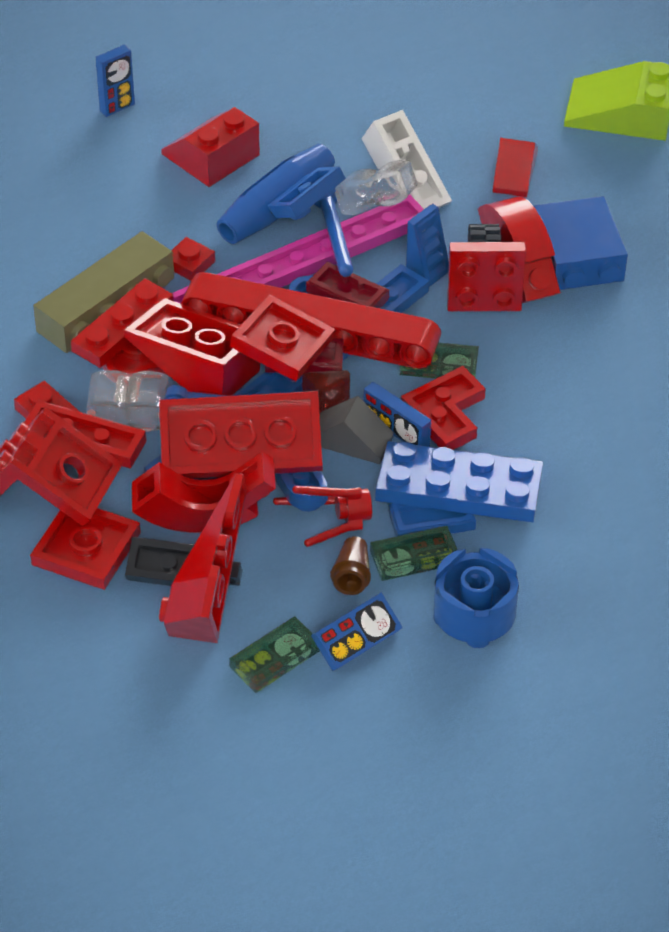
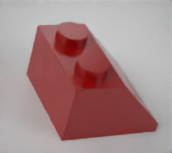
[161,107,260,187]

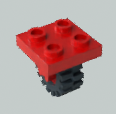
[447,224,526,311]

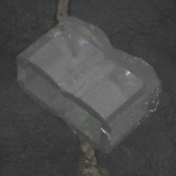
[335,160,418,215]
[86,370,169,432]

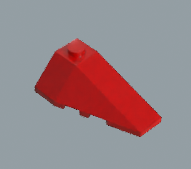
[159,473,247,643]

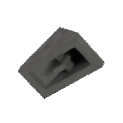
[320,396,394,464]

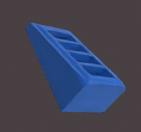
[406,204,449,287]

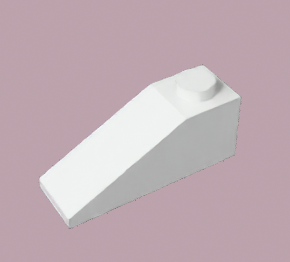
[362,110,452,209]

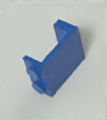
[534,196,628,290]

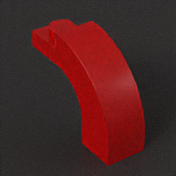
[477,196,561,304]
[132,451,276,533]

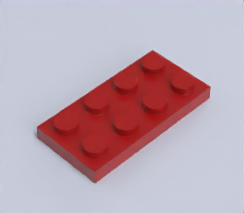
[159,391,323,478]

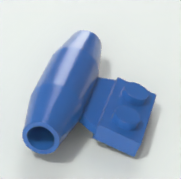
[216,143,346,244]

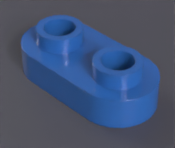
[276,471,328,512]

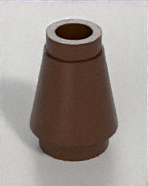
[330,536,371,595]

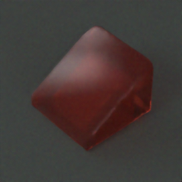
[302,370,350,414]

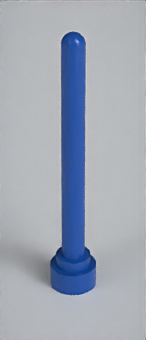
[314,186,353,277]

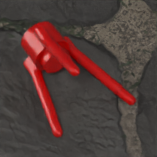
[273,486,372,547]

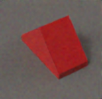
[492,138,538,197]

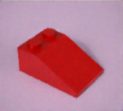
[124,298,261,396]

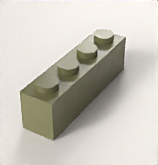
[33,231,174,354]

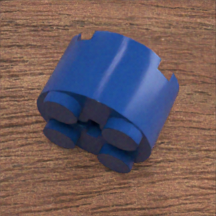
[433,548,519,648]

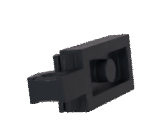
[125,537,243,586]

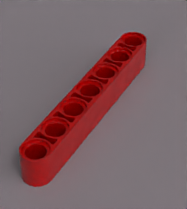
[181,272,442,369]

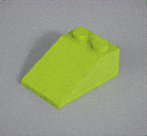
[564,61,669,141]

